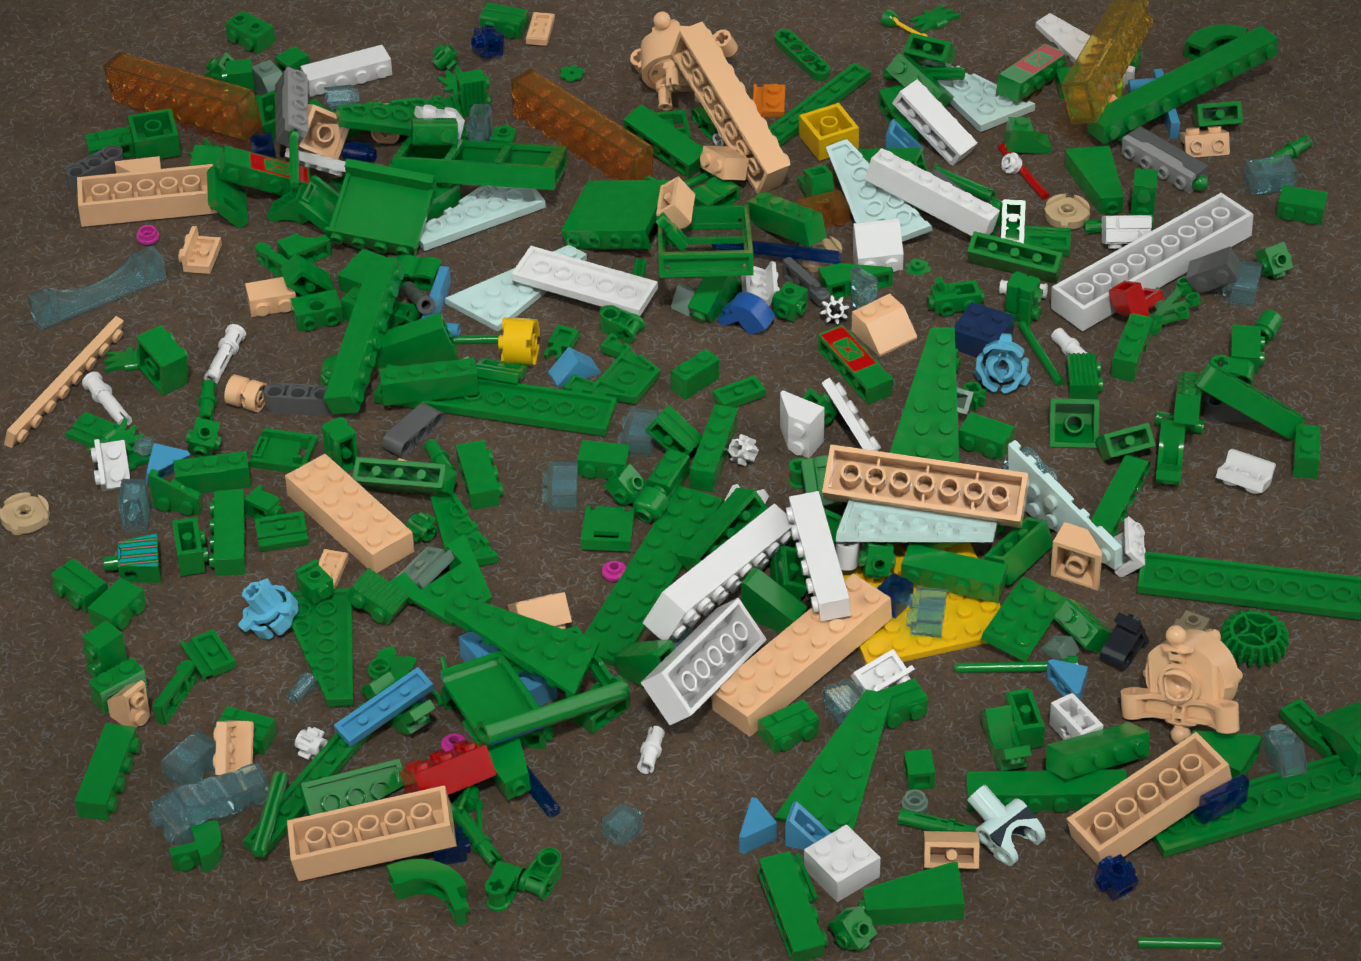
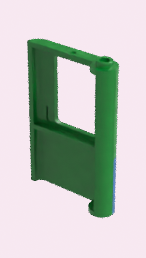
[440,626,629,747]

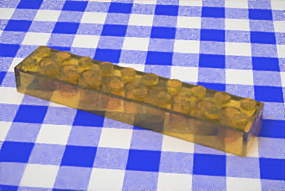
[1062,0,1153,125]

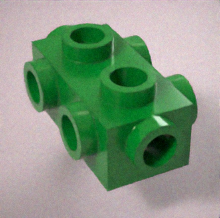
[927,277,984,316]

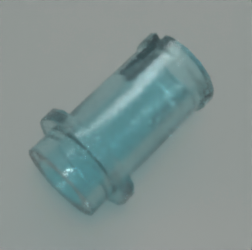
[286,672,317,705]

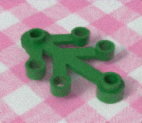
[1148,277,1201,336]

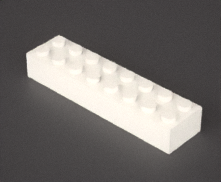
[643,503,794,640]

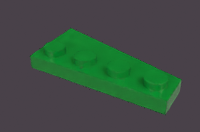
[431,492,499,571]
[298,759,404,816]

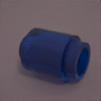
[342,141,377,163]

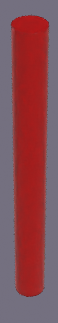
[998,143,1050,200]

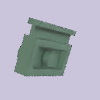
[396,546,455,589]

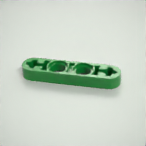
[775,29,830,81]

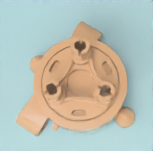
[630,11,738,111]
[1121,625,1243,744]

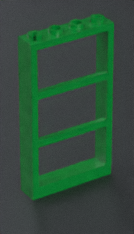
[389,136,567,190]
[658,205,754,278]

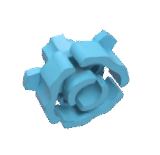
[974,333,1031,393]
[238,578,298,640]

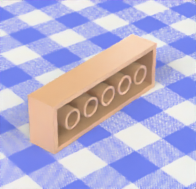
[77,164,217,227]
[285,454,414,573]
[1067,732,1233,870]
[287,785,457,881]

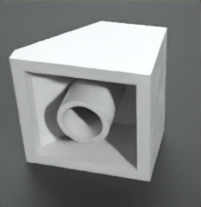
[853,219,903,272]
[780,390,824,458]

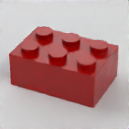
[399,740,497,795]

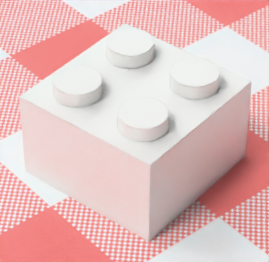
[804,824,880,902]

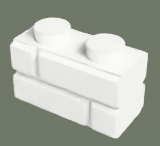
[1102,215,1152,248]

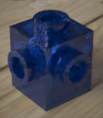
[471,25,504,58]
[1095,854,1139,901]

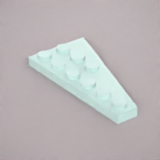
[920,65,1035,132]
[826,139,933,242]
[419,163,546,251]
[445,245,587,331]
[1008,440,1122,570]
[836,500,997,543]

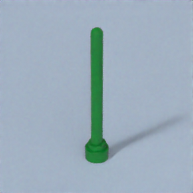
[954,655,1078,673]

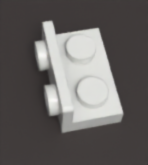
[91,439,132,492]

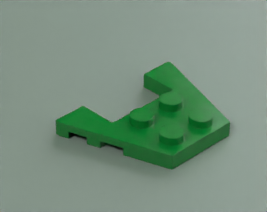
[563,333,661,404]
[389,534,492,627]

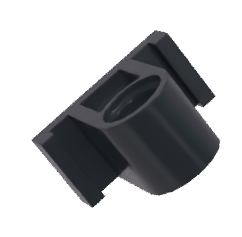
[1100,612,1149,672]

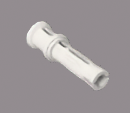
[204,324,246,384]
[82,371,132,426]

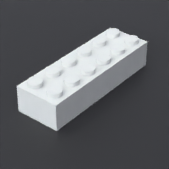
[641,598,767,725]

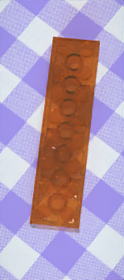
[103,52,263,141]
[511,68,653,180]

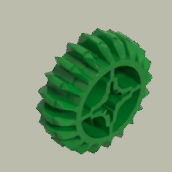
[1220,608,1289,669]

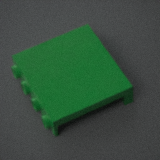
[325,159,437,256]
[561,180,671,249]

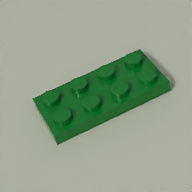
[981,576,1067,662]

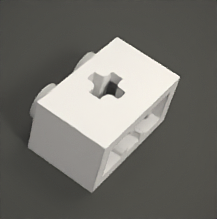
[1049,693,1103,740]

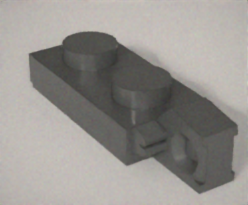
[782,257,831,307]

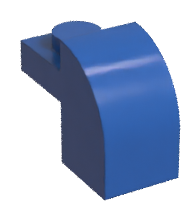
[717,292,775,335]

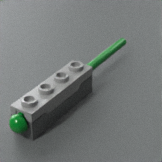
[275,67,308,188]
[1068,105,1209,194]

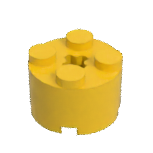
[498,317,540,366]

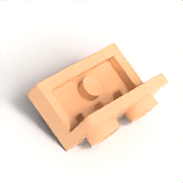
[1179,126,1230,157]
[179,226,222,274]
[213,720,254,775]

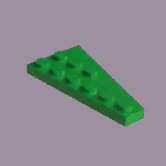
[335,94,468,140]
[890,327,959,463]
[283,588,354,707]
[444,593,599,698]
[774,689,892,833]

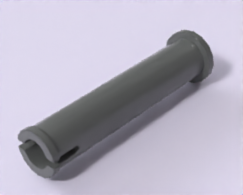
[401,281,435,314]

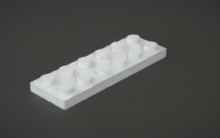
[511,246,658,316]

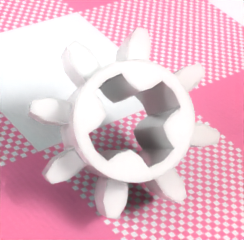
[819,295,849,324]
[728,434,759,466]
[295,727,328,760]

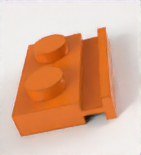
[753,84,785,117]

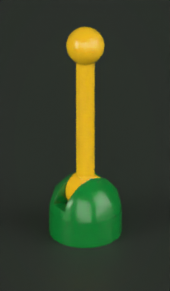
[881,9,928,37]

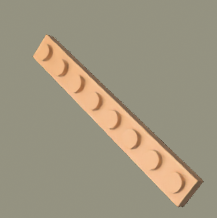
[4,316,123,448]

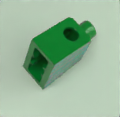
[103,533,161,583]

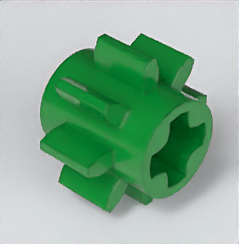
[432,43,458,70]
[959,382,987,411]
[406,512,437,543]

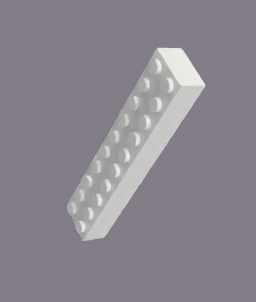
[1051,193,1253,331]

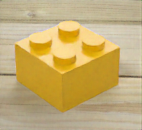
[799,103,859,161]

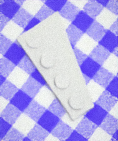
[1035,13,1115,67]
[285,148,346,175]
[822,377,881,451]

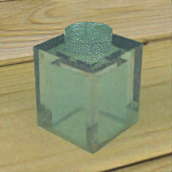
[601,802,643,849]

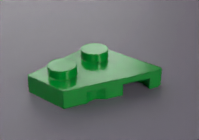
[148,469,203,516]

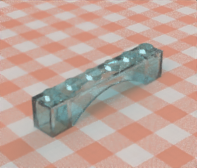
[28,246,167,329]

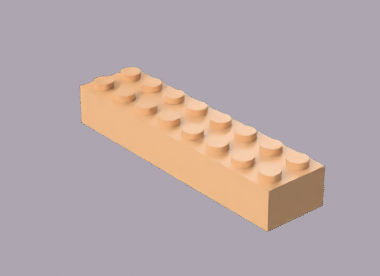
[671,22,791,194]
[822,444,1029,528]
[711,573,892,737]

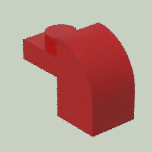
[1108,280,1163,317]

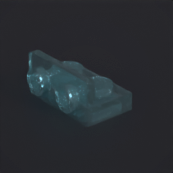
[851,266,878,309]

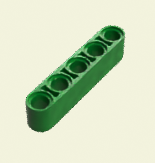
[1195,362,1306,440]
[1091,454,1151,538]

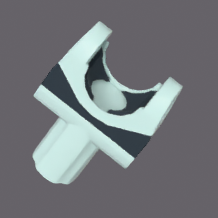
[968,785,1046,866]

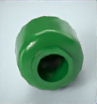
[633,485,670,523]

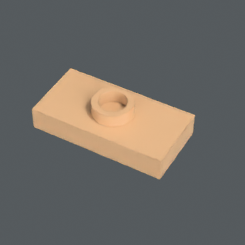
[526,12,555,46]
[319,549,349,589]

